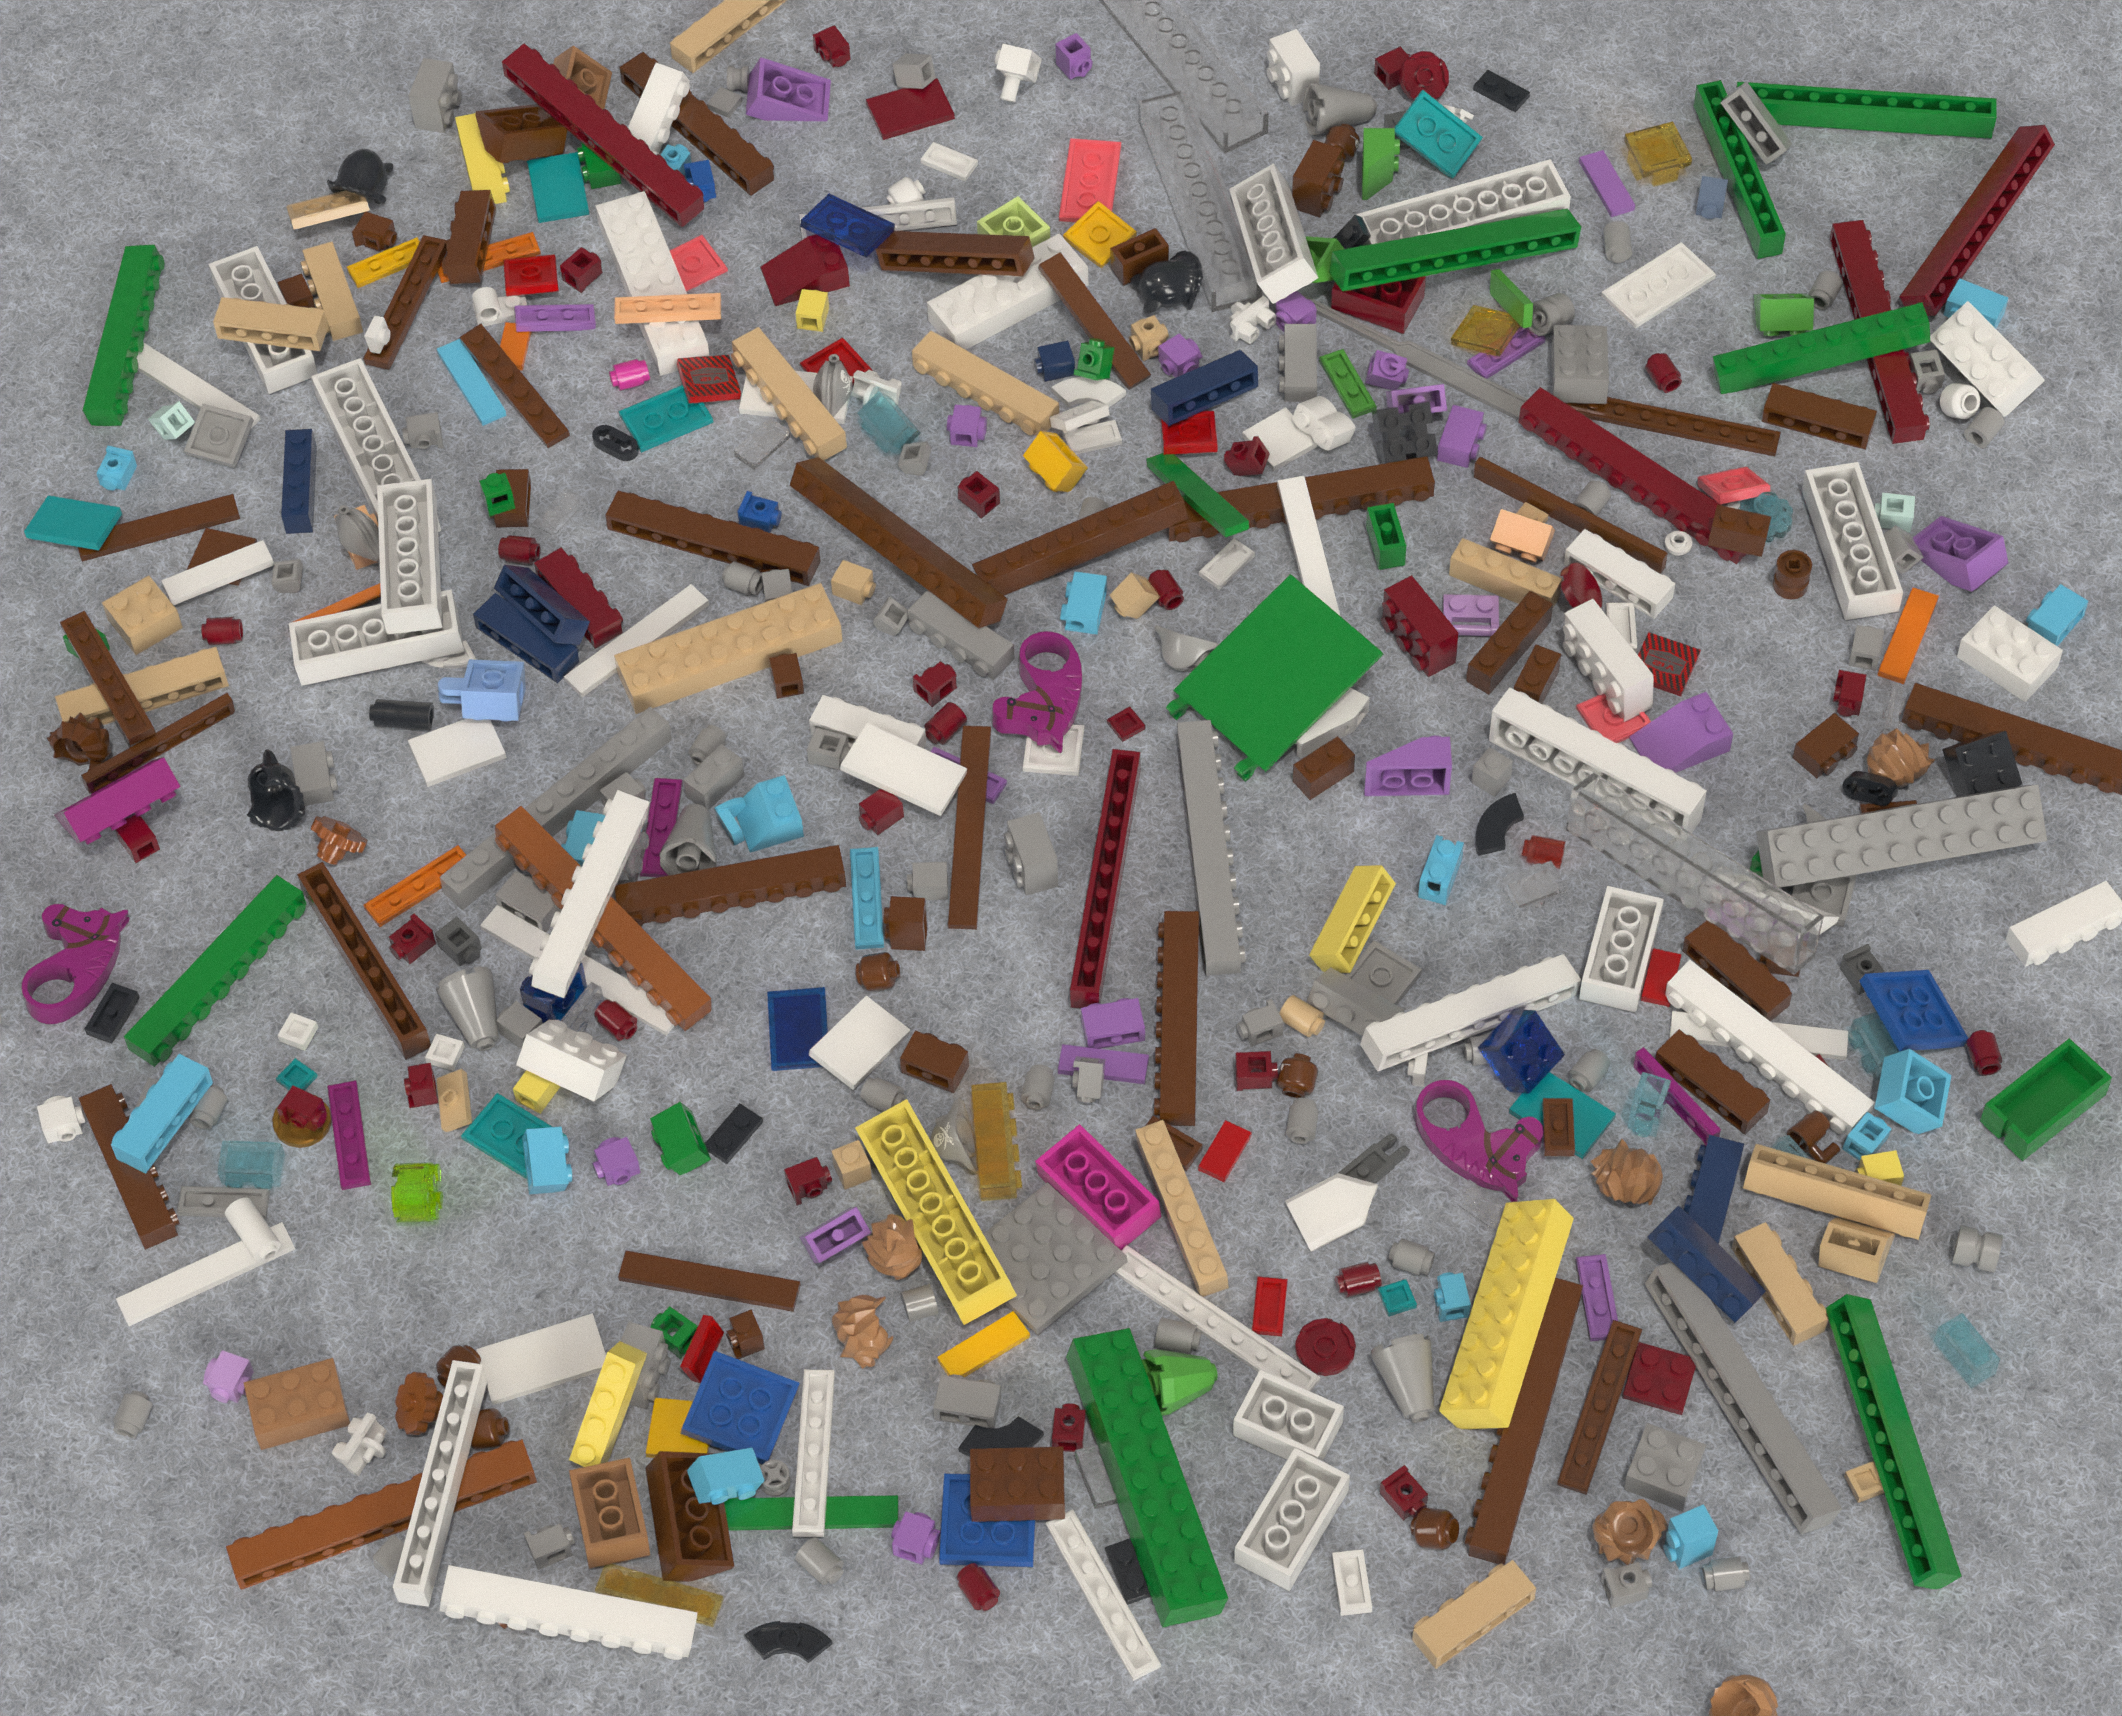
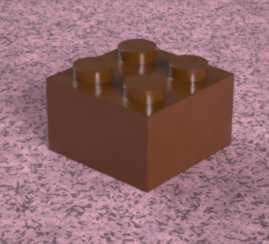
[1292,140,1345,218]

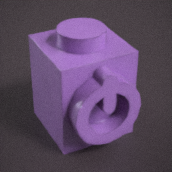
[1055,33,1093,80]
[1275,291,1317,332]
[1158,333,1203,378]
[1365,350,1409,390]
[947,405,987,447]
[592,1137,641,1186]
[891,1511,941,1565]

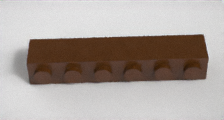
[875,231,1035,276]
[78,1084,180,1250]

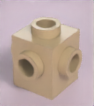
[1129,315,1169,361]

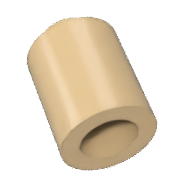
[1279,995,1325,1037]

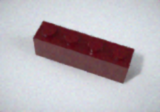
[534,547,623,649]

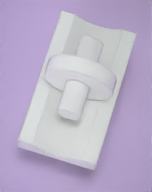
[1229,296,1276,344]
[851,370,902,411]
[332,1413,387,1476]

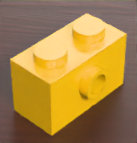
[1023,431,1088,492]

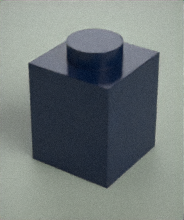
[1034,340,1075,382]

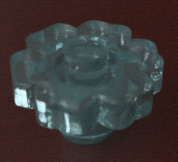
[1739,492,1793,542]

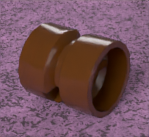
[1772,550,1813,600]

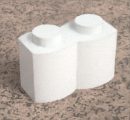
[1292,396,1356,451]

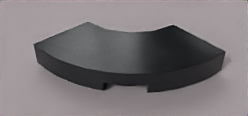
[1475,793,1524,856]
[958,1416,1044,1457]
[744,1621,833,1663]

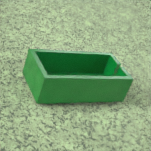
[1980,1038,2112,1162]

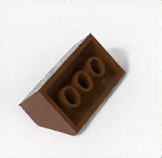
[645,1451,734,1582]

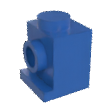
[684,159,716,202]
[738,491,782,533]

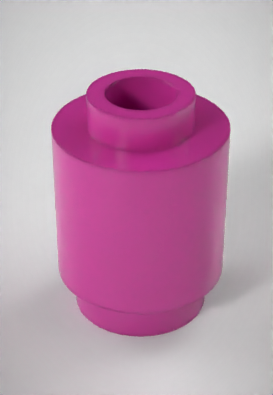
[609,359,650,391]

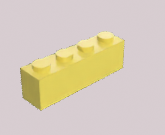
[455,113,510,204]
[1309,865,1396,973]
[569,1341,647,1467]

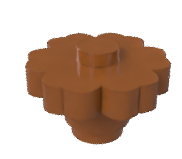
[311,816,368,865]
[395,1372,443,1435]

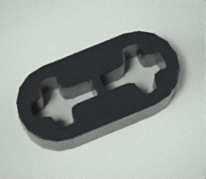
[592,425,639,461]
[1842,771,1898,806]

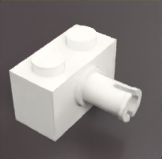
[995,44,1042,103]

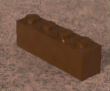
[442,190,496,284]
[1762,383,1877,450]
[1466,591,1553,695]
[1682,918,1792,1021]
[1655,1029,1771,1135]

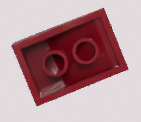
[760,230,850,306]

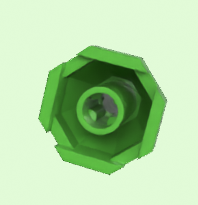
[1141,1349,1218,1416]

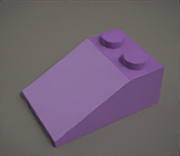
[746,57,831,121]
[1913,516,2009,592]
[1629,692,1733,773]
[1364,735,1452,796]

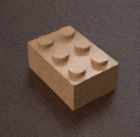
[243,1358,350,1450]
[569,1457,650,1569]

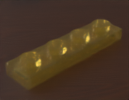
[595,1564,724,1627]

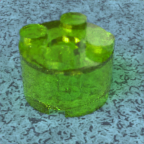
[391,1162,443,1223]

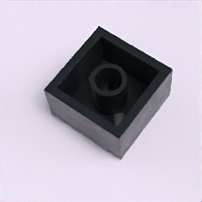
[1942,731,2023,797]

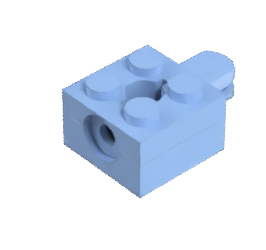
[438,659,526,722]

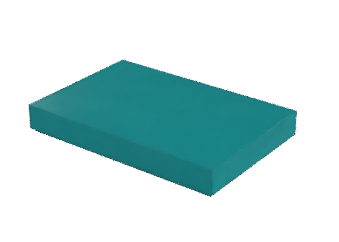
[1394,90,1483,179]
[527,152,590,223]
[618,385,714,453]
[24,495,122,550]
[1509,1068,1616,1160]
[461,1093,567,1179]

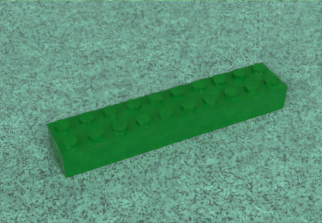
[1066,1328,1228,1628]

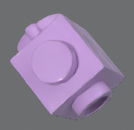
[203,1350,254,1403]

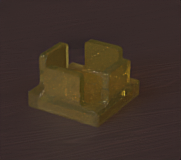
[1624,121,1692,187]

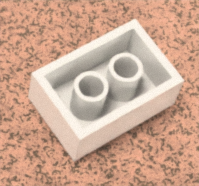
[1957,605,2063,702]
[516,1019,627,1101]
[1233,1370,1344,1461]

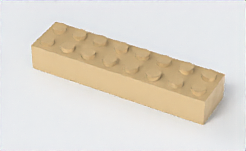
[614,583,843,714]

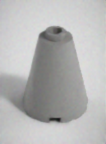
[1303,83,1377,135]
[660,804,717,875]
[436,967,499,1051]
[1371,1334,1434,1423]

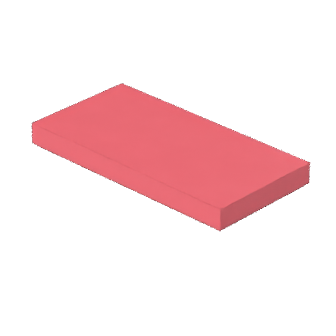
[1059,138,1121,222]

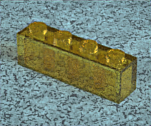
[971,1082,1022,1201]

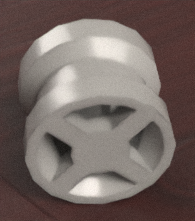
[727,66,750,92]
[760,1460,790,1497]

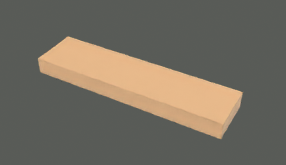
[614,293,721,324]

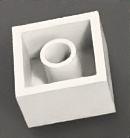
[1266,29,1320,107]

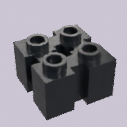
[1371,401,1438,464]

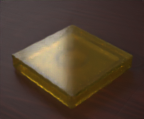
[1451,305,1520,357]

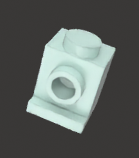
[148,401,195,440]
[1874,493,1915,533]

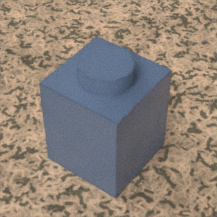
[1696,176,1728,219]

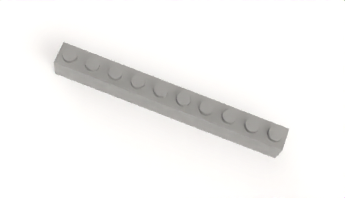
[439,707,672,911]
[1177,720,1246,976]
[1645,1262,1842,1534]

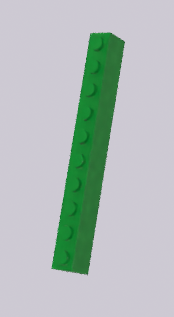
[1736,82,1997,139]
[1329,208,1582,291]
[1825,1294,1962,1589]

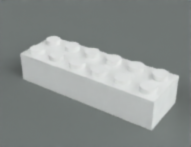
[1229,163,1318,304]
[927,233,1089,350]
[208,246,318,394]
[1802,462,1903,620]
[377,479,443,634]
[289,589,465,686]

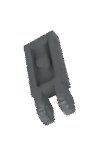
[1338,1133,1410,1184]

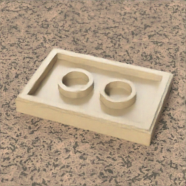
[286,190,369,230]

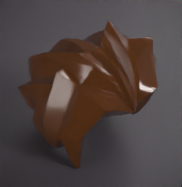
[47,712,111,771]

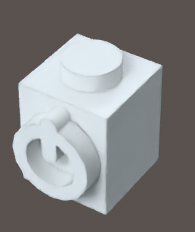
[37,1096,86,1143]

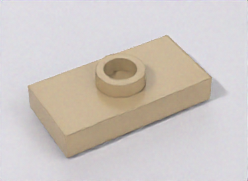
[436,1069,472,1132]

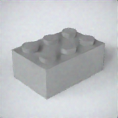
[1552,325,1609,404]

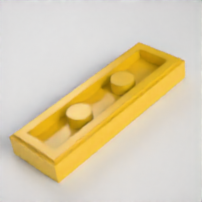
[346,237,420,288]
[937,1311,1030,1377]

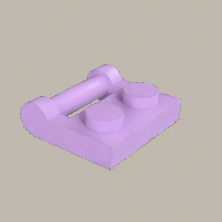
[1443,594,1499,637]

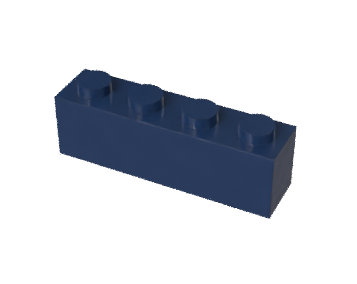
[1151,350,1258,426]
[281,429,317,534]
[494,564,590,645]
[473,593,579,684]
[1684,1135,1744,1244]
[1647,1205,1766,1323]

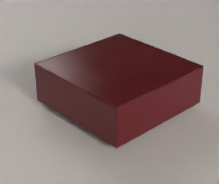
[1107,706,1146,742]

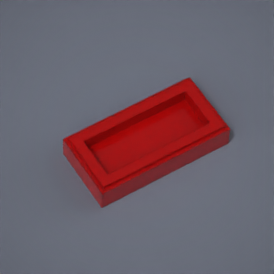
[1641,948,1682,1007]
[1198,1120,1252,1183]
[1252,1276,1288,1337]
[680,1315,724,1384]

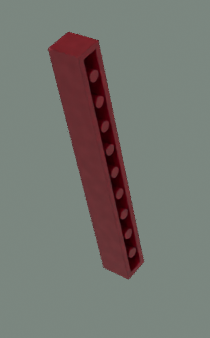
[502,43,704,228]
[1899,125,2055,316]
[1830,220,1930,444]
[1518,387,1746,565]
[1070,749,1141,1009]

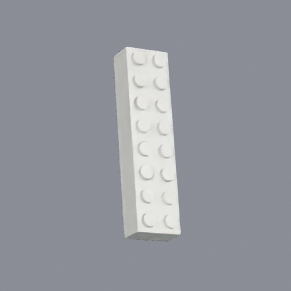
[1357,159,1571,246]
[595,191,709,376]
[311,358,441,532]
[1489,687,1707,844]

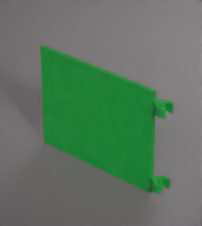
[1166,574,1384,782]

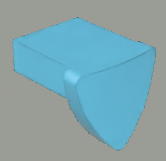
[715,797,747,845]

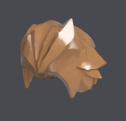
[1867,728,1935,788]
[1590,1138,1663,1205]
[862,1214,922,1280]
[832,1295,893,1369]
[1592,1499,1667,1565]
[1709,1675,1778,1716]

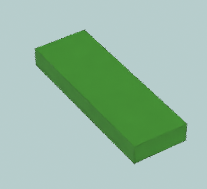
[1490,269,1533,328]
[1319,349,1377,419]

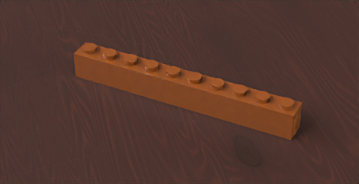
[495,806,711,1031]
[226,1439,537,1590]

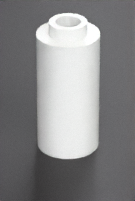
[225,1197,281,1262]

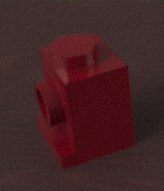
[813,25,851,68]
[560,247,603,293]
[1224,436,1270,476]
[957,471,1000,519]
[912,661,957,707]
[1833,670,1867,717]
[389,913,436,964]
[1235,1051,1278,1091]
[404,1063,438,1108]
[277,1085,327,1132]
[784,1157,832,1206]
[1052,1403,1086,1453]
[1380,1465,1428,1521]

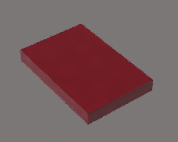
[866,78,955,140]

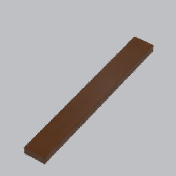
[1566,397,1781,457]
[1474,457,1668,574]
[948,726,991,930]

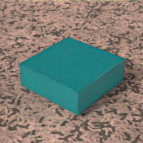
[276,1058,318,1091]
[1378,1279,1417,1317]

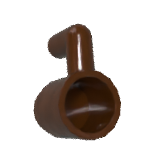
[1787,1110,1840,1164]

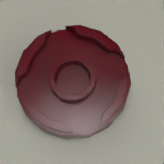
[1399,51,1449,100]
[1560,562,1603,608]
[1295,1318,1356,1376]

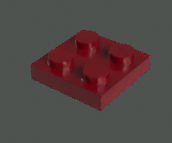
[1623,1342,1696,1415]

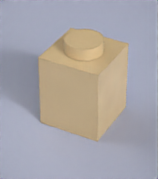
[831,560,876,605]
[1109,572,1160,619]
[831,1140,872,1190]

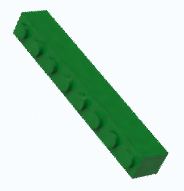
[1694,80,1786,259]
[82,244,165,426]
[1712,302,1931,394]
[124,875,307,1067]

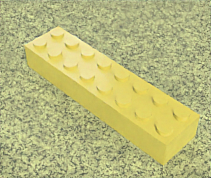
[855,1099,1017,1325]
[1439,1199,1574,1429]

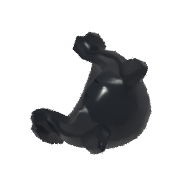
[327,149,393,204]
[1130,250,1203,313]
[247,749,305,831]

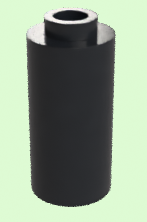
[369,699,434,730]

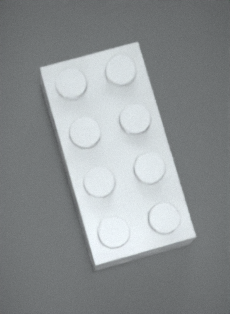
[1930,301,2045,417]
[1563,599,1653,722]
[1579,886,1664,1013]
[1234,1448,1350,1591]

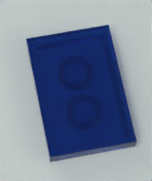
[800,193,895,258]
[767,987,828,1071]

